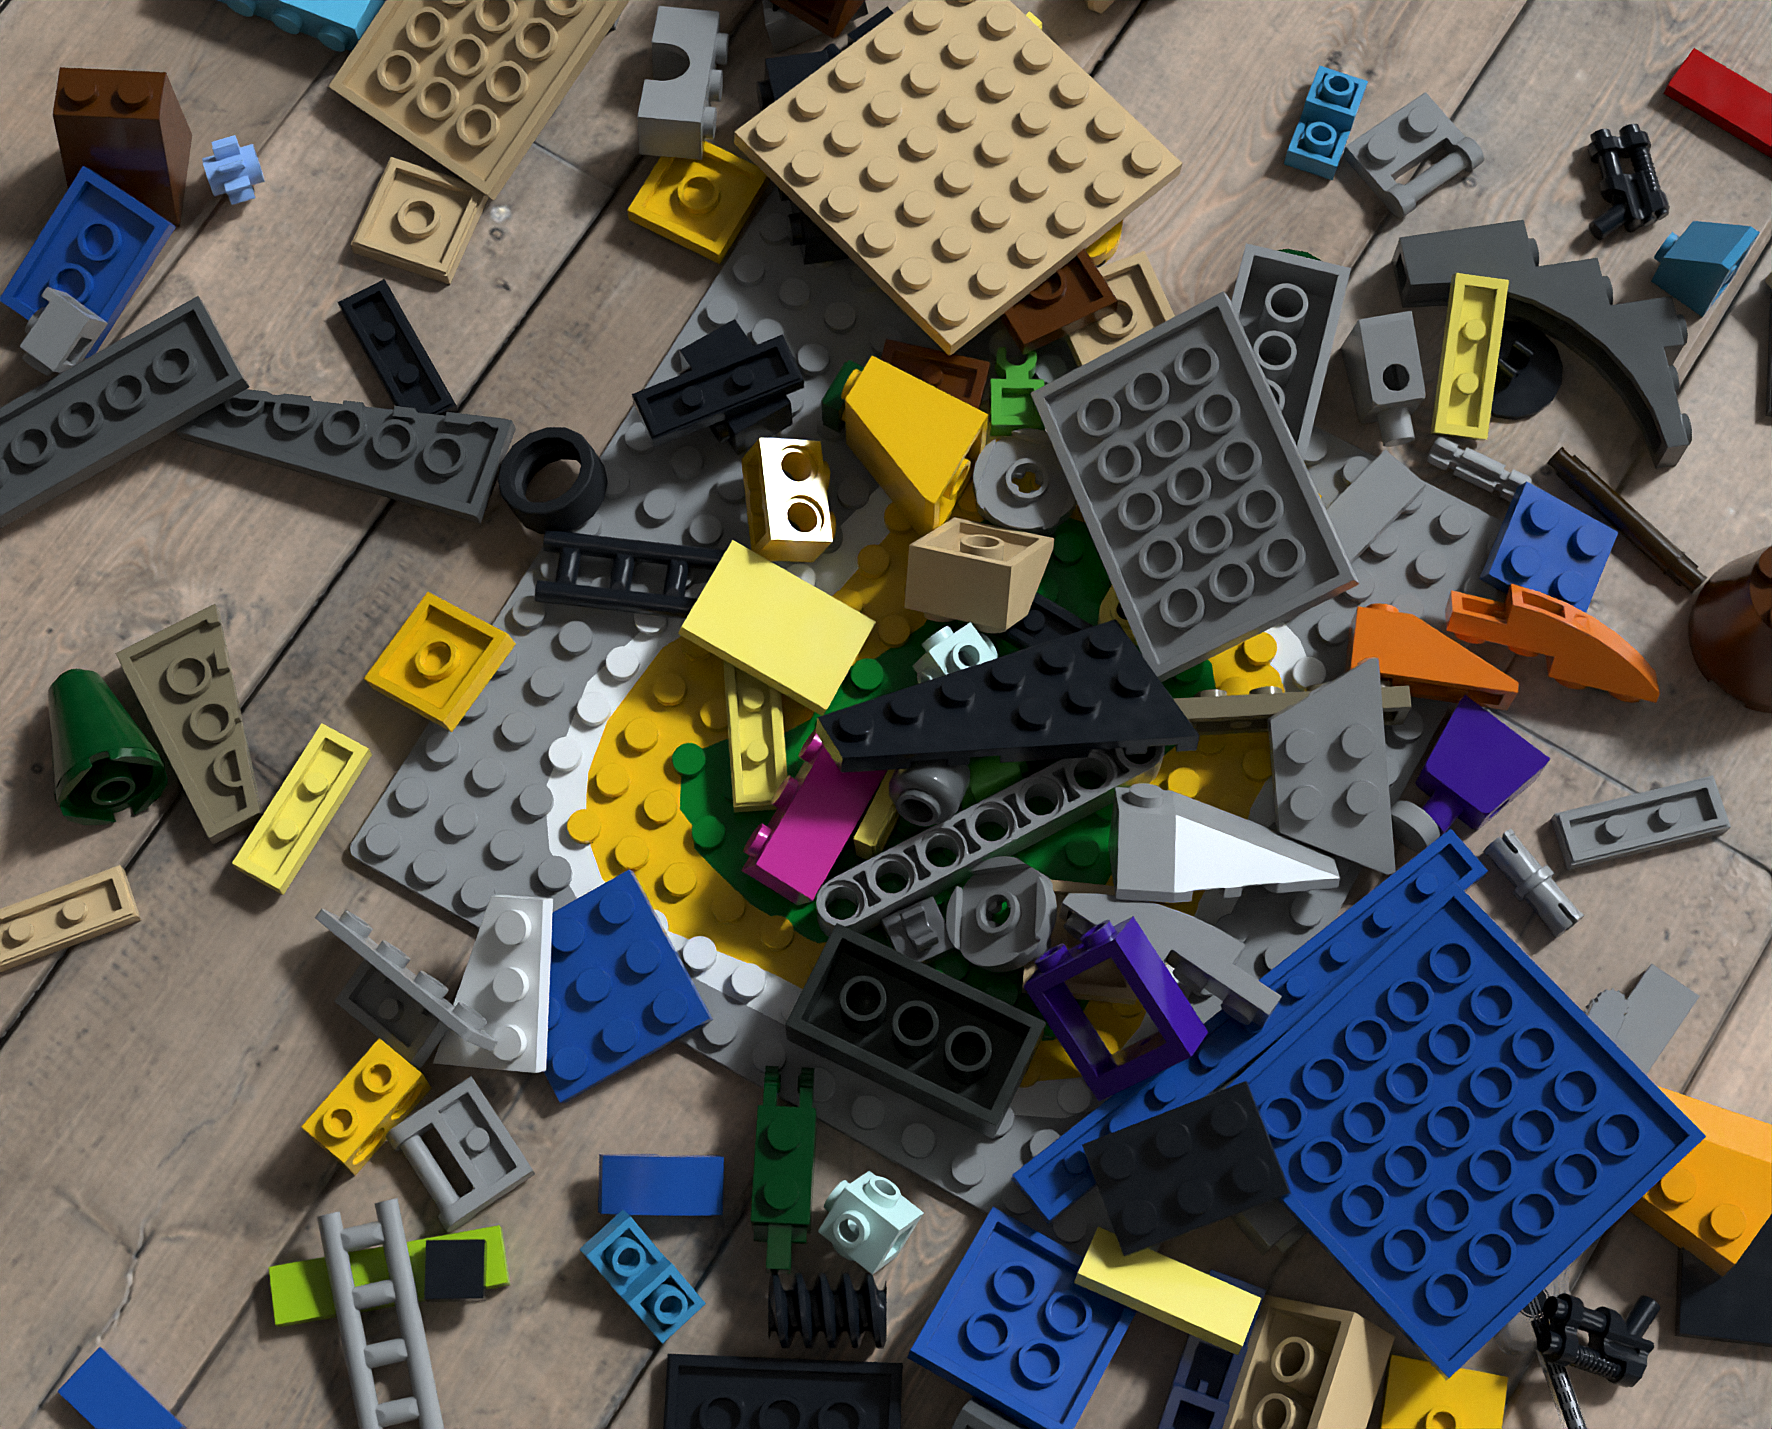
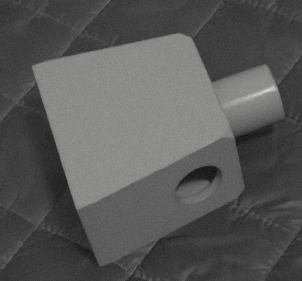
[1341,311,1425,447]

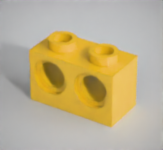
[741,437,836,562]
[301,1038,432,1176]

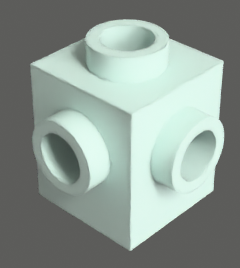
[912,622,998,684]
[818,1171,924,1275]

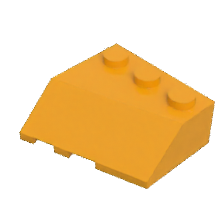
[1629,1086,1772,1277]

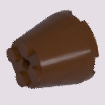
[1688,545,1772,713]

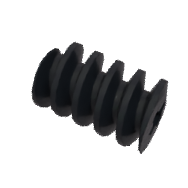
[768,1273,887,1349]

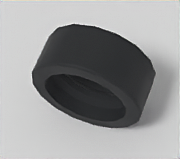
[498,427,608,534]

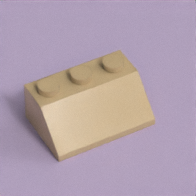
[1222,1295,1395,1429]

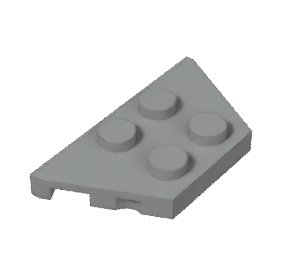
[1267,657,1396,875]

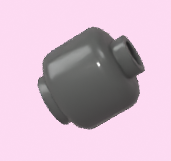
[889,759,970,826]

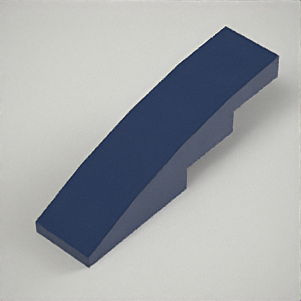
[1156,1269,1266,1429]

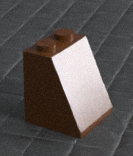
[53,67,192,228]

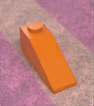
[1344,603,1519,711]

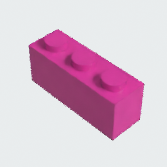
[741,729,887,906]

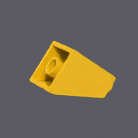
[841,356,988,537]

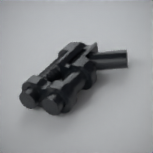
[1588,124,1670,240]
[1537,1293,1661,1388]

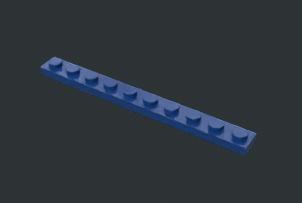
[1011,828,1488,1224]

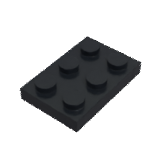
[1082,1081,1292,1256]

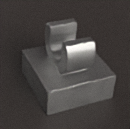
[881,896,956,965]

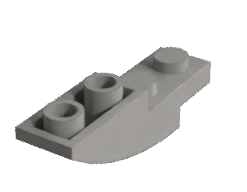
[1059,893,1282,1028]

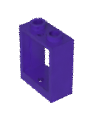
[1023,916,1208,1102]

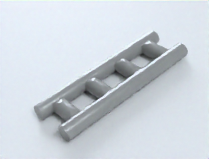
[317,1198,444,1429]

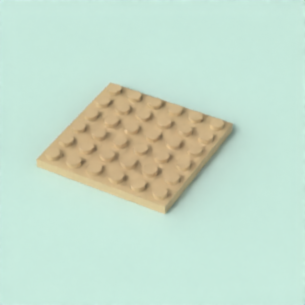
[734,0,1183,356]

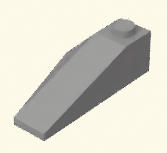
[1108,783,1340,903]

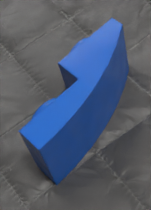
[598,1154,724,1216]

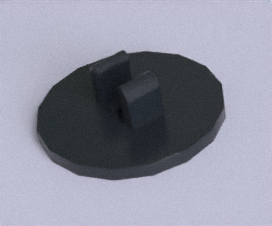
[1491,321,1563,420]

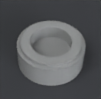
[1391,801,1440,853]

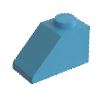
[1651,221,1760,317]

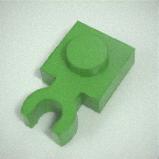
[989,347,1045,436]

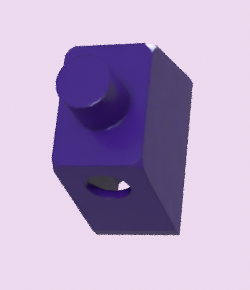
[1415,695,1550,836]

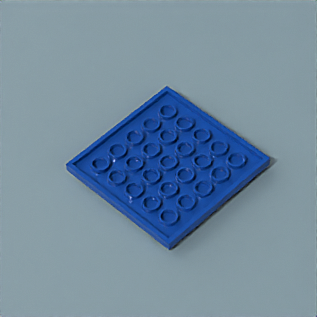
[1225,881,1706,1381]

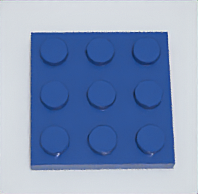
[544,869,713,1103]
[907,1207,1137,1429]

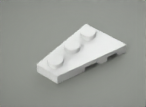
[433,895,553,1073]

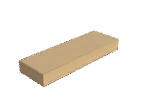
[0,865,141,973]

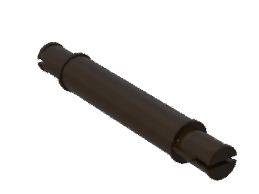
[1547,447,1708,594]

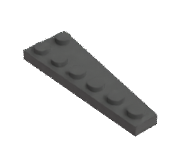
[176,389,516,524]

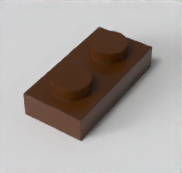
[881,339,990,410]

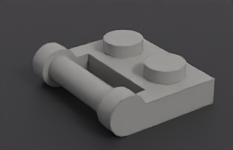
[1343,92,1484,218]
[386,1076,535,1232]

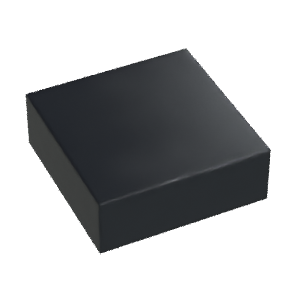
[424,1239,487,1302]

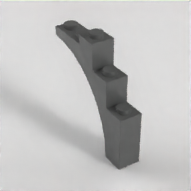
[1392,220,1692,469]

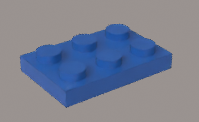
[0,166,176,359]

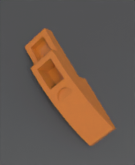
[1445,584,1660,703]

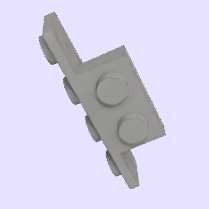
[315,908,497,1068]

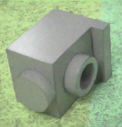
[19,287,108,376]

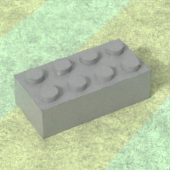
[1231,243,1351,461]

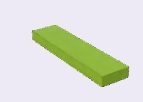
[268,1225,510,1328]

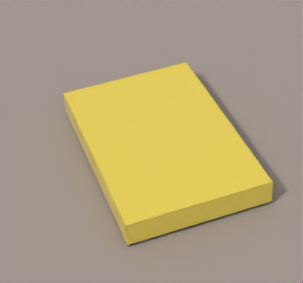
[678,540,876,716]

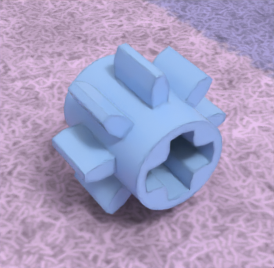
[202,135,265,205]

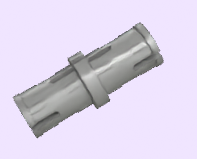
[1483,829,1584,938]

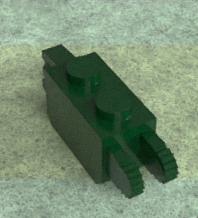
[751,1065,817,1275]

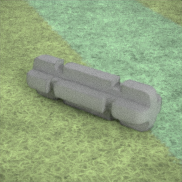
[1427,436,1532,502]

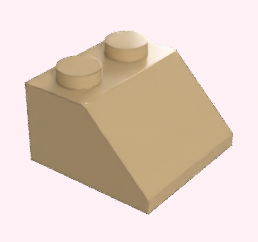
[904,517,1054,633]

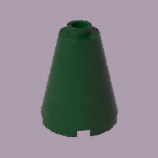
[48,669,168,825]

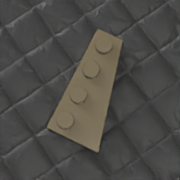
[115,604,263,845]

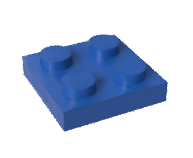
[1479,481,1618,613]

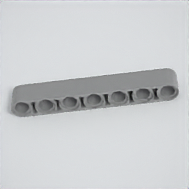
[816,745,1165,937]

